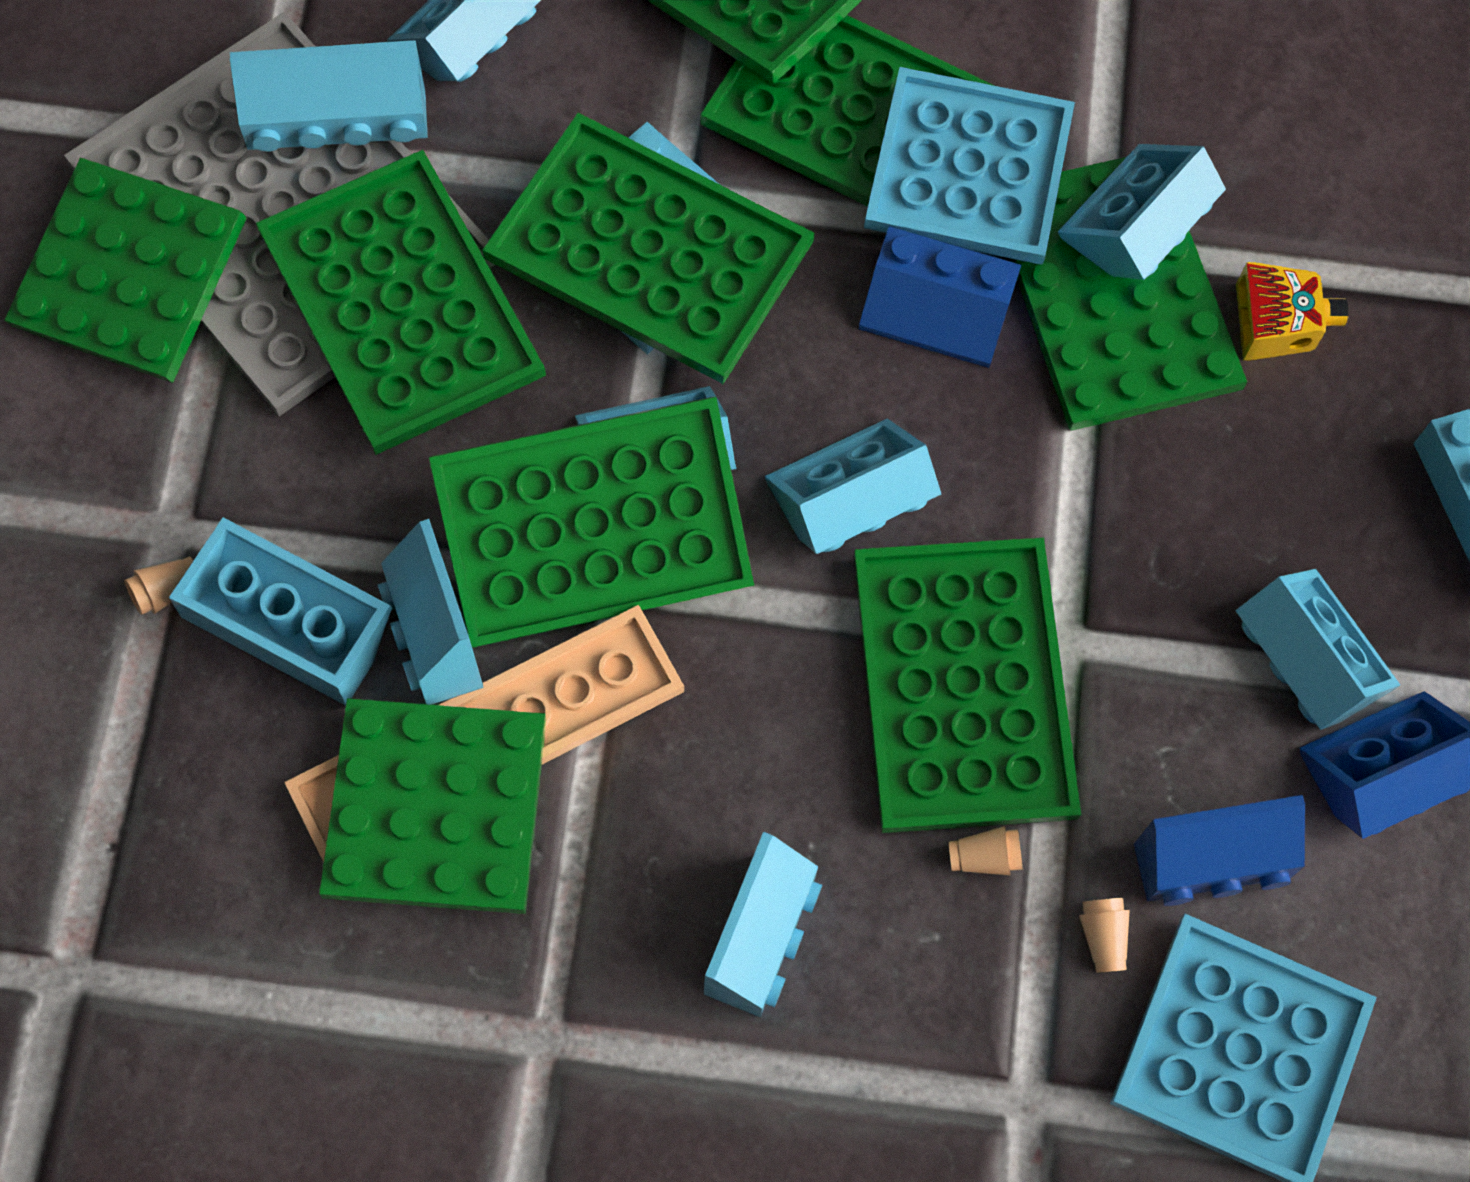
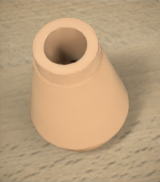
[124,556,193,615]
[949,826,1023,876]
[1079,898,1130,973]

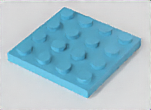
[864,67,1075,265]
[1110,914,1377,1182]

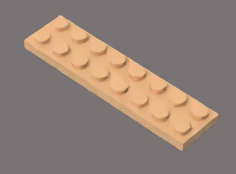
[284,605,684,862]

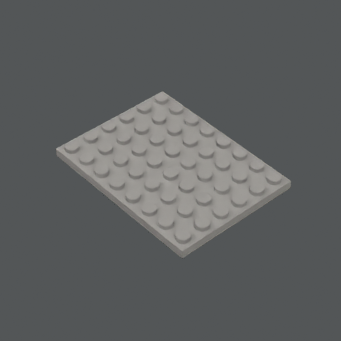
[64,12,495,417]

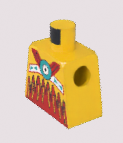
[1236,262,1349,361]

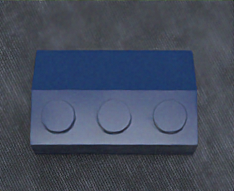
[858,226,1021,368]
[1299,691,1470,839]
[1134,795,1305,906]

